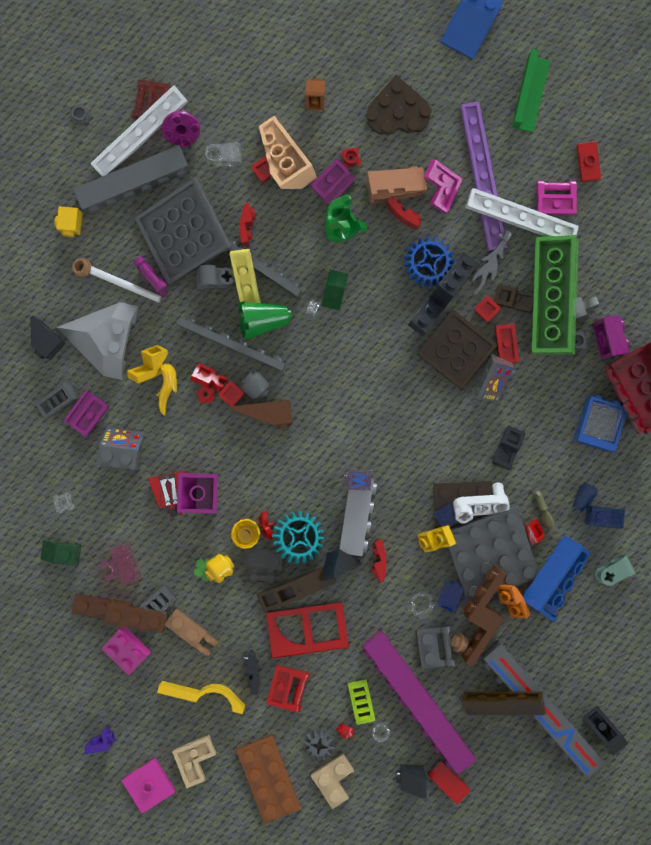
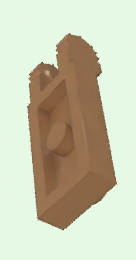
[165,609,218,656]

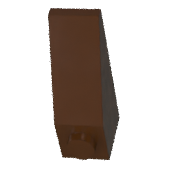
[232,400,293,429]

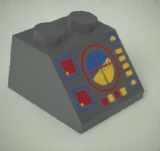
[476,355,515,402]
[96,427,145,470]

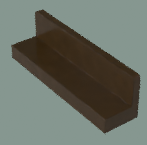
[461,691,546,715]

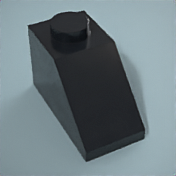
[30,316,66,360]
[582,706,628,756]
[396,764,427,799]

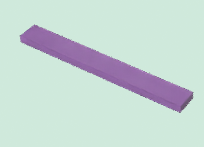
[460,101,508,252]

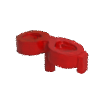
[258,511,275,540]

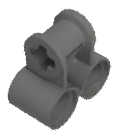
[196,265,235,291]

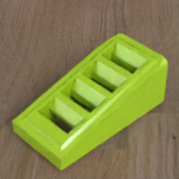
[348,679,375,725]

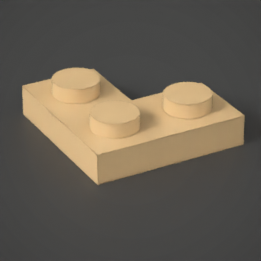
[172,735,216,788]
[311,753,354,809]

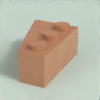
[366,166,427,205]

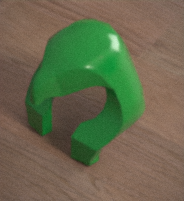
[324,194,367,242]

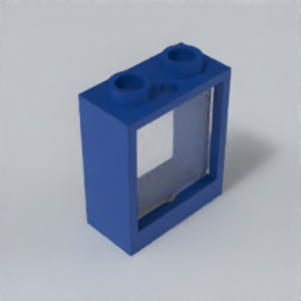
[573,394,627,452]

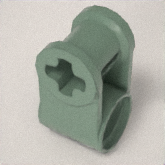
[594,554,635,586]

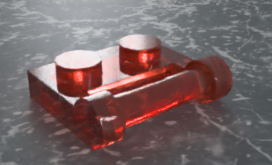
[131,80,171,120]

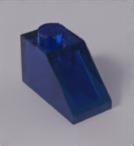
[585,506,625,529]

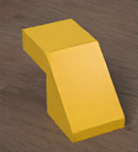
[127,345,168,383]

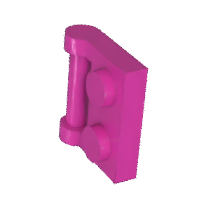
[536,181,577,215]

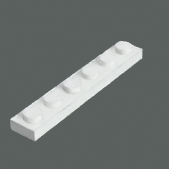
[91,85,188,177]
[465,188,579,237]

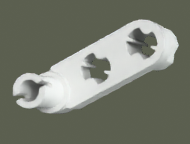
[453,483,510,523]

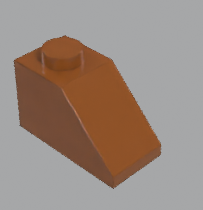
[305,78,326,110]

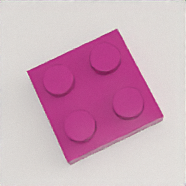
[102,627,151,675]

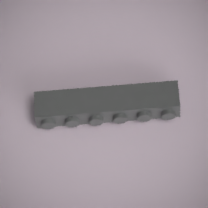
[74,145,190,215]

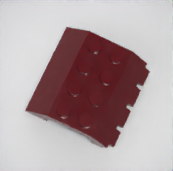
[605,342,651,436]

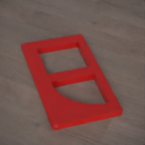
[266,602,349,659]

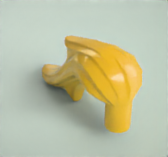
[155,363,177,416]

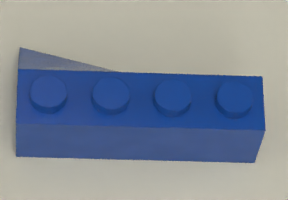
[523,536,590,622]

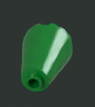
[238,301,292,340]

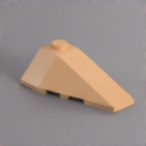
[259,116,317,189]

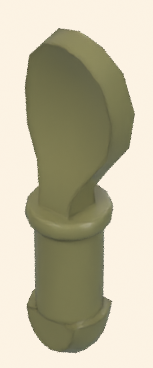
[534,491,555,530]

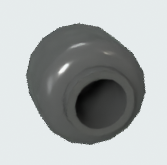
[241,371,269,399]

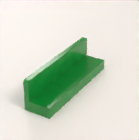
[511,49,550,132]

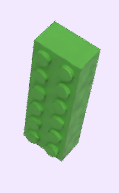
[532,235,579,355]

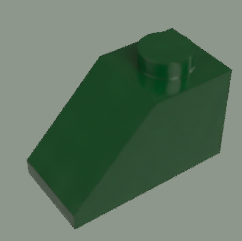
[41,540,82,566]

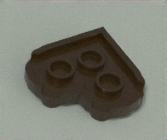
[367,75,431,135]

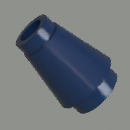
[572,482,598,512]

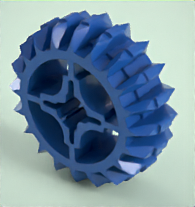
[403,236,455,288]

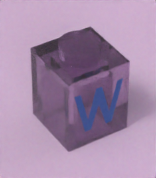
[343,470,372,491]

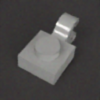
[576,297,599,319]

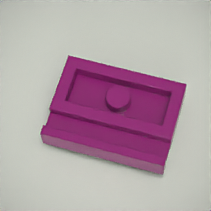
[310,159,356,205]
[64,390,110,437]

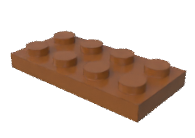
[236,734,301,824]

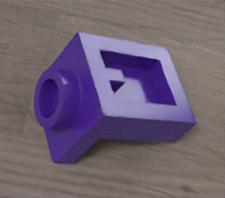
[84,726,115,755]

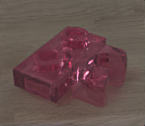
[99,542,142,585]

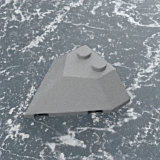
[56,302,139,380]

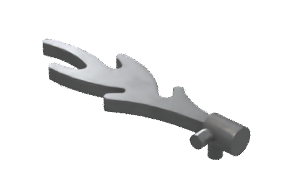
[472,230,513,295]

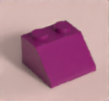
[592,316,630,360]
[177,473,218,514]

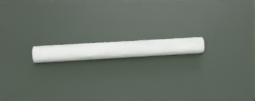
[89,266,161,303]

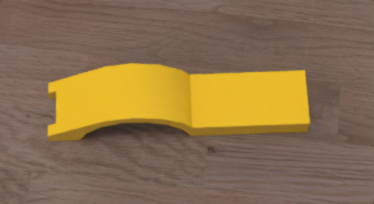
[157,681,246,714]

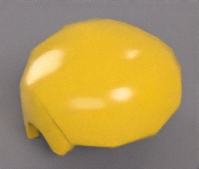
[231,519,260,549]

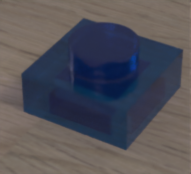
[433,503,458,527]

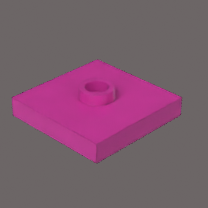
[121,758,176,814]

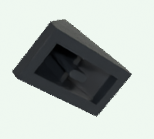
[321,549,361,581]

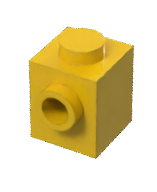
[54,206,82,237]

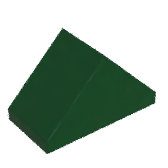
[321,269,348,311]

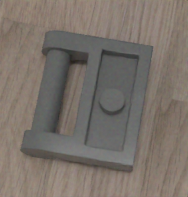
[416,625,456,669]

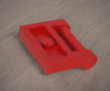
[266,664,310,712]

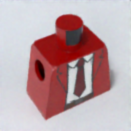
[148,471,188,517]

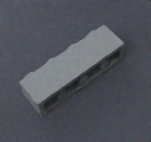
[339,476,377,556]

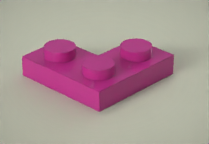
[424,159,463,213]

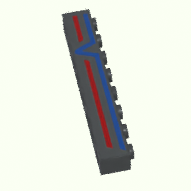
[480,640,606,779]

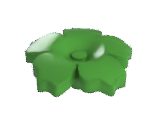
[193,558,211,582]

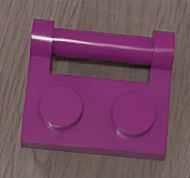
[133,256,169,298]

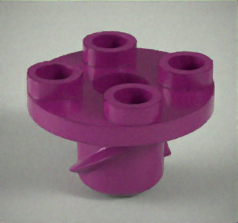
[162,110,200,148]

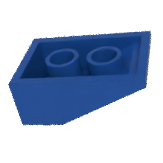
[440,0,504,60]

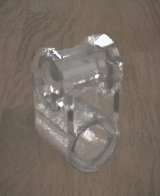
[205,142,242,167]

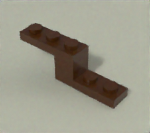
[461,565,506,667]
[72,594,167,633]

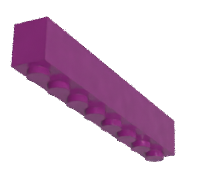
[362,630,476,774]

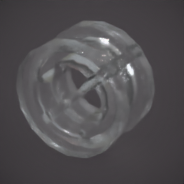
[305,299,321,318]
[372,722,390,742]

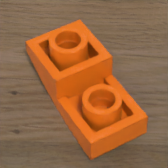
[497,585,531,619]

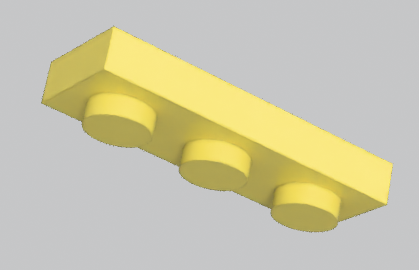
[230,249,261,303]

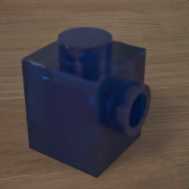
[437,580,464,614]

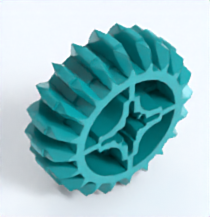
[272,511,324,564]

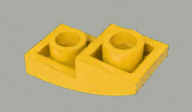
[417,525,456,553]

